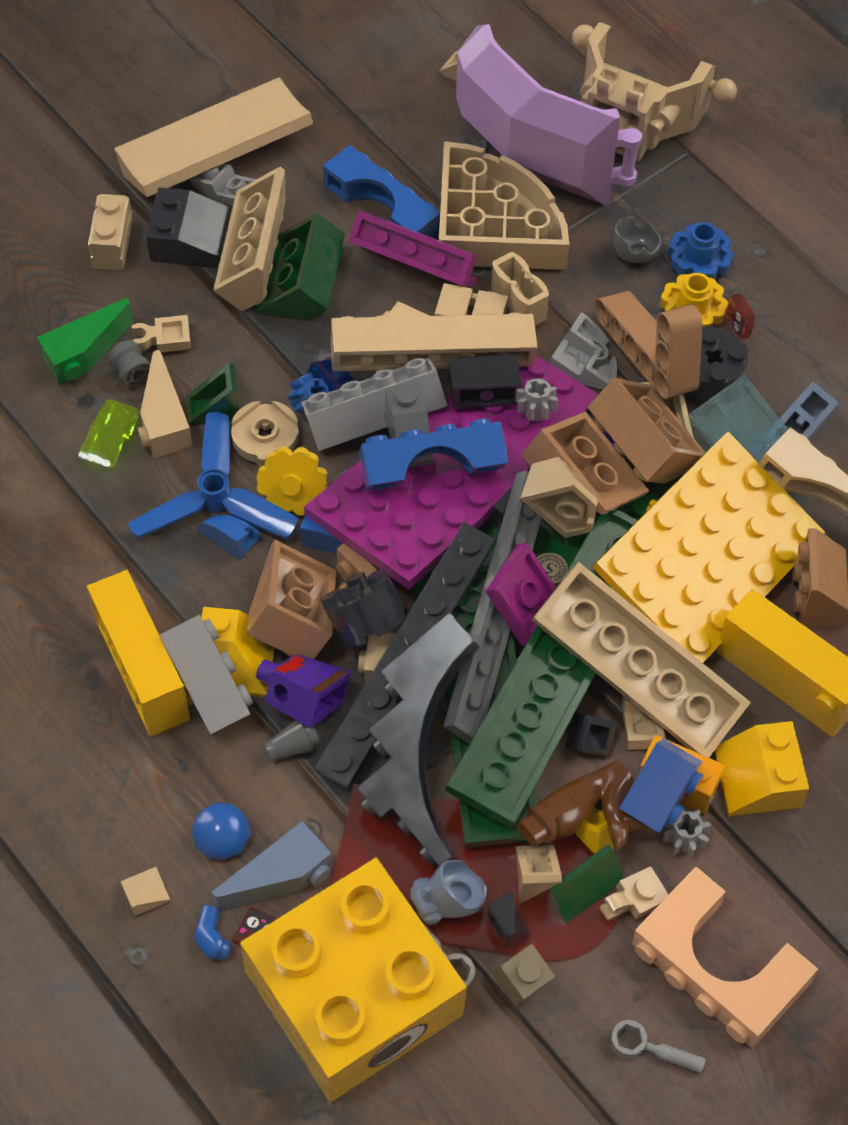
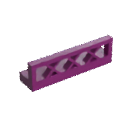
[348,211,478,287]

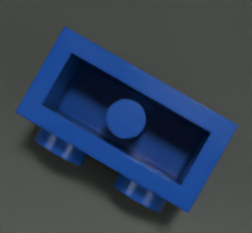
[619,738,703,832]

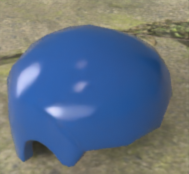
[192,803,252,861]

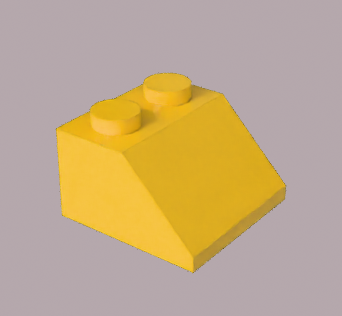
[714,721,809,817]

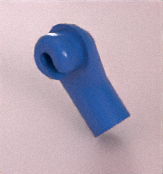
[194,905,231,961]

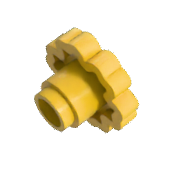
[660,273,728,328]
[257,446,328,516]

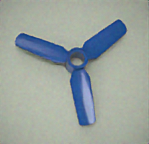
[128,412,298,539]

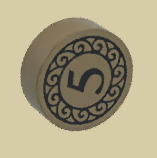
[537,553,568,588]

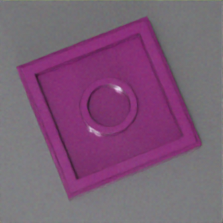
[485,543,556,646]

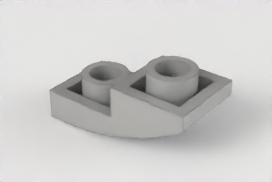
[189,163,257,206]

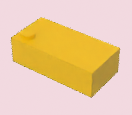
[87,569,193,737]
[716,589,848,738]

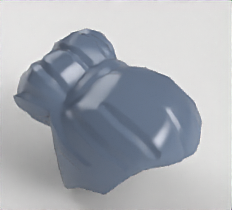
[410,860,487,925]

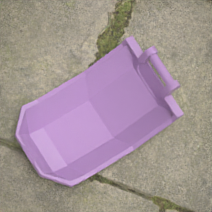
[456,24,642,206]

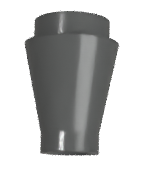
[264,720,322,762]

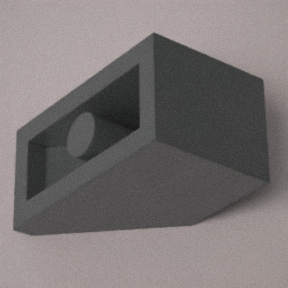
[385,385,434,468]

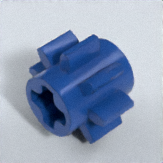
[287,373,330,412]

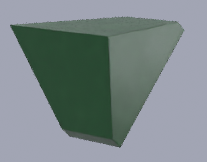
[185,363,240,426]

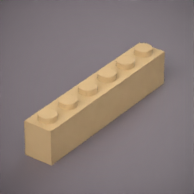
[330,313,537,371]

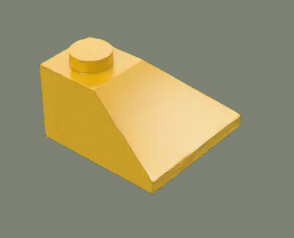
[202,607,276,698]

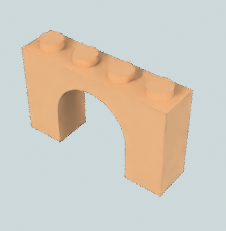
[632,867,818,1049]

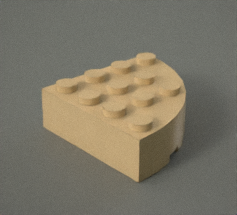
[439,142,570,270]

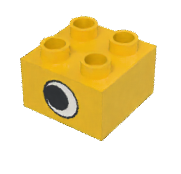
[240,857,467,1103]

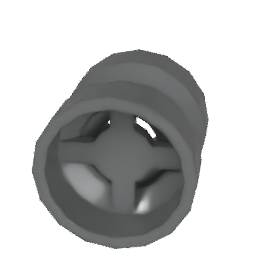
[108,340,151,387]

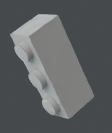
[159,615,254,735]

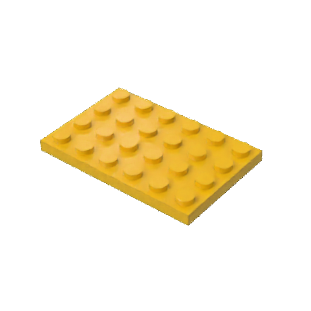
[592,432,825,663]

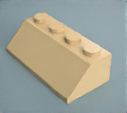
[213,166,286,311]

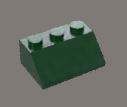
[256,212,345,321]

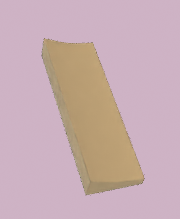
[114,77,313,197]
[532,562,751,758]

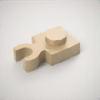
[132,315,191,352]

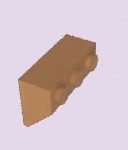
[588,378,706,484]

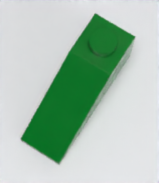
[37,298,134,385]

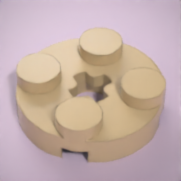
[231,401,299,467]

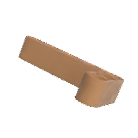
[595,291,703,399]

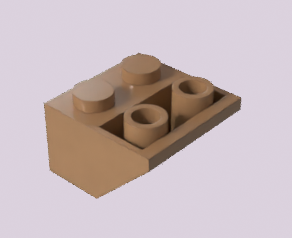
[792,528,848,628]

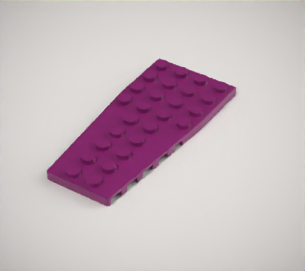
[304,355,598,590]

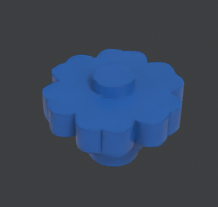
[668,222,734,280]

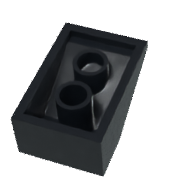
[146,187,233,268]

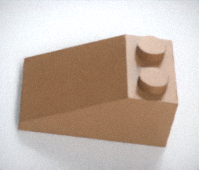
[521,412,649,515]
[246,540,336,659]

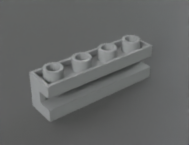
[301,358,447,451]

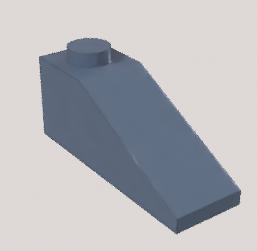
[749,381,839,463]
[212,821,333,911]

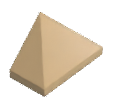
[516,845,562,904]

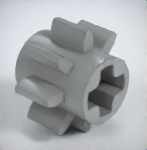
[516,379,558,421]
[662,809,710,857]

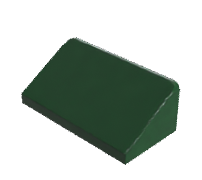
[547,845,623,923]

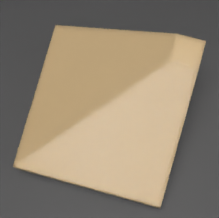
[120,867,171,916]

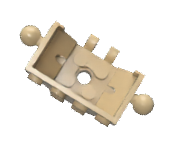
[572,22,737,162]

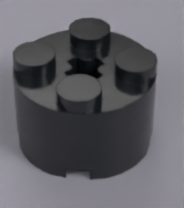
[683,326,748,407]
[320,568,407,647]

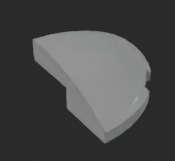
[548,312,617,390]

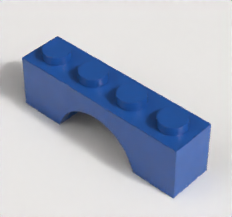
[323,145,440,238]
[359,419,509,492]

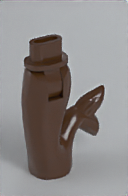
[517,761,648,851]

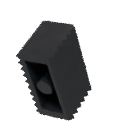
[448,353,521,409]

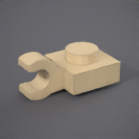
[599,866,669,921]

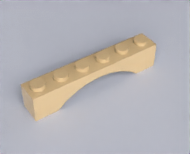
[758,427,848,517]

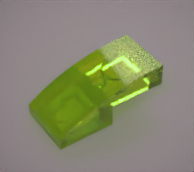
[78,399,141,470]

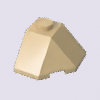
[520,457,598,538]

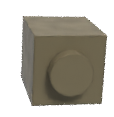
[492,944,555,1006]

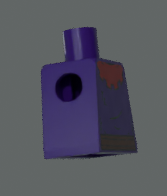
[256,655,351,728]

